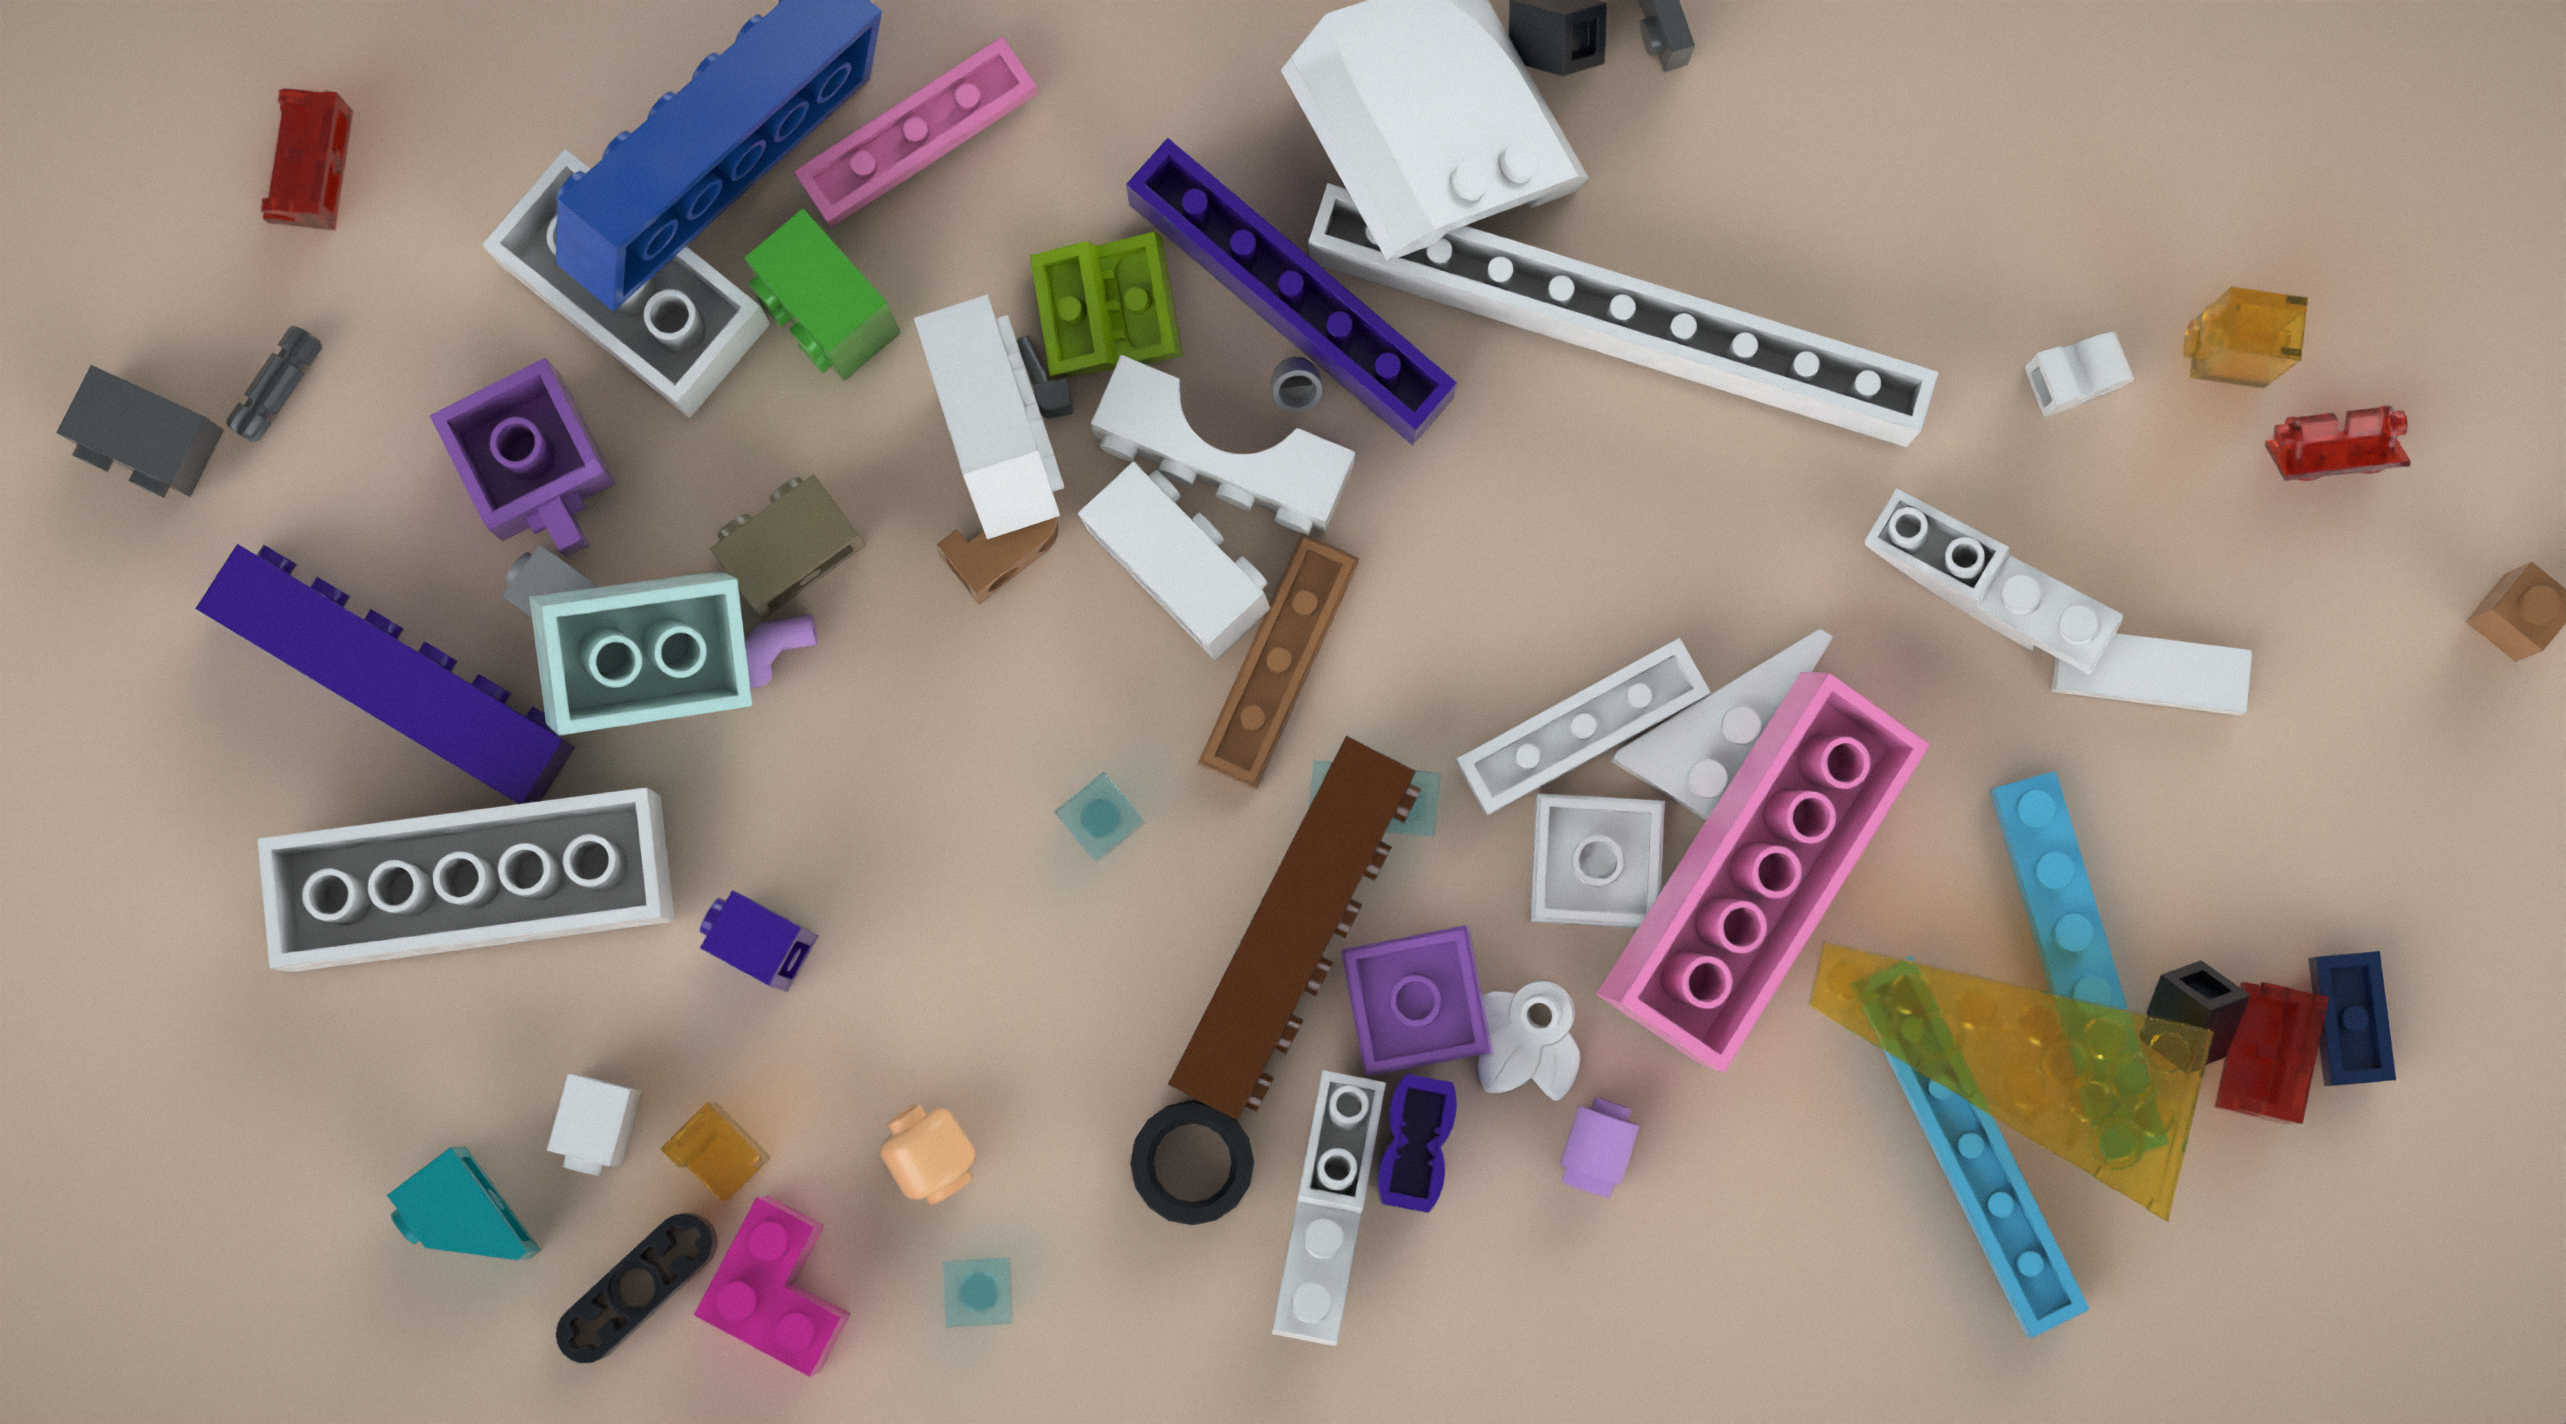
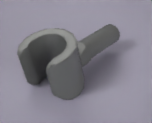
[1016,336,1073,418]

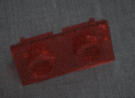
[2265,405,2411,481]

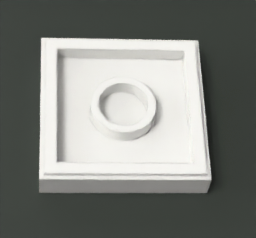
[1529,793,1665,929]

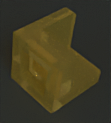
[661,1102,771,1201]

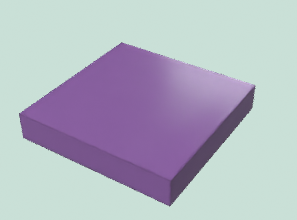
[1341,925,1494,1077]

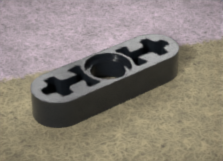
[556,1213,717,1363]

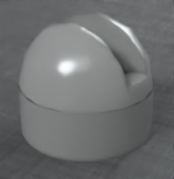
[1271,357,1323,413]

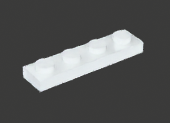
[1455,638,1711,817]

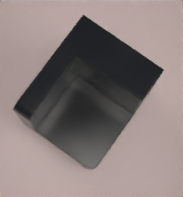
[1509,0,1607,76]
[2139,960,2251,1073]

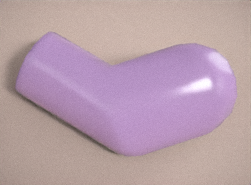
[744,614,818,688]

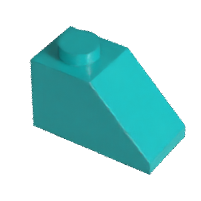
[387,1147,541,1260]

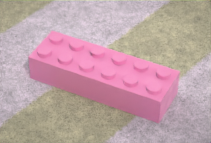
[1596,672,1930,1073]

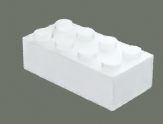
[482,149,771,419]

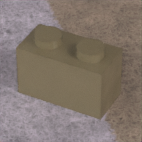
[709,474,866,619]

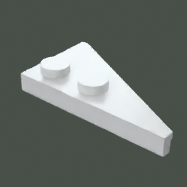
[1611,628,1834,820]

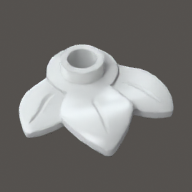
[1478,981,1581,1101]

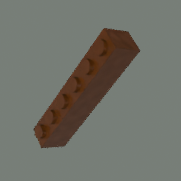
[1168,735,1422,1120]

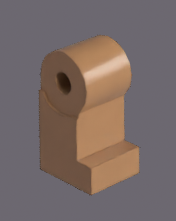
[937,517,1059,604]

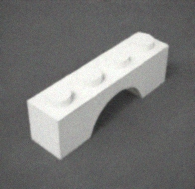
[1091,355,1356,535]

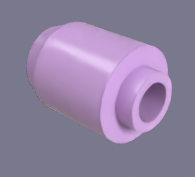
[1560,1097,1640,1198]

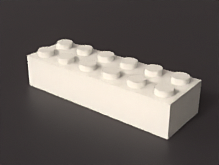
[257,787,675,972]

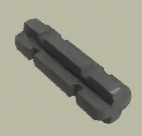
[226,325,322,442]

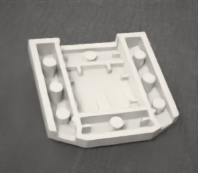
[1281,0,1589,262]

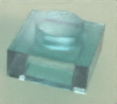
[1054,772,1145,863]
[943,1257,1013,1328]

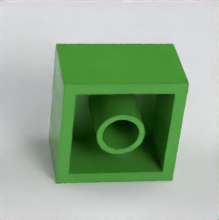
[744,208,901,381]

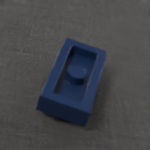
[2308,951,2396,1086]

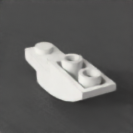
[1864,488,2123,675]
[1272,1070,1386,1346]

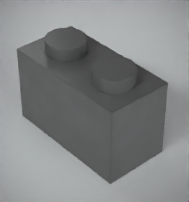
[56,365,224,498]

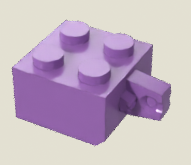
[430,358,616,557]

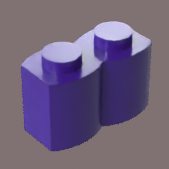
[1376,1074,1457,1213]

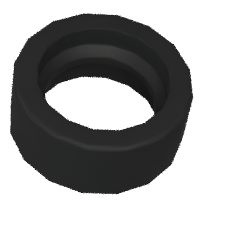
[1130,1101,1254,1225]

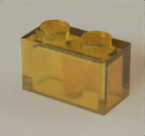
[2184,286,2308,389]

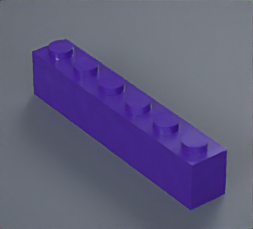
[1126,138,1457,446]
[195,544,575,804]

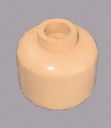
[879,1103,977,1205]

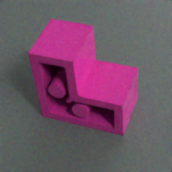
[694,1196,851,1377]

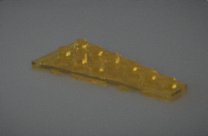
[1808,940,2214,1222]

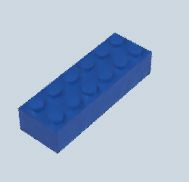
[555,0,882,312]

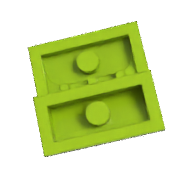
[1030,231,1183,378]

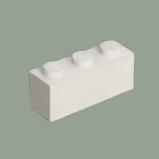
[1078,461,1270,661]

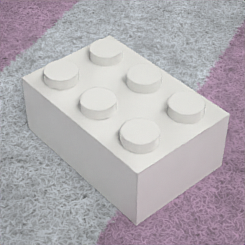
[914,294,1065,539]

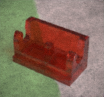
[260,89,353,231]
[2215,982,2329,1125]

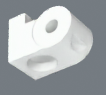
[2024,332,2134,418]

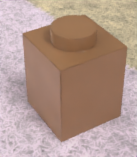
[2466,561,2566,662]

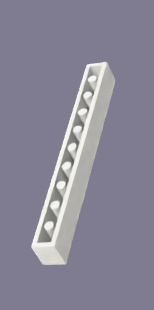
[1308,183,1939,447]

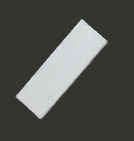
[2052,633,2252,716]

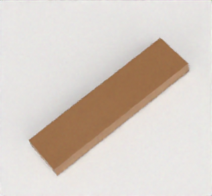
[1198,533,1360,790]

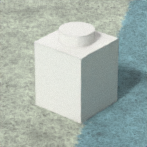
[547,1074,642,1176]

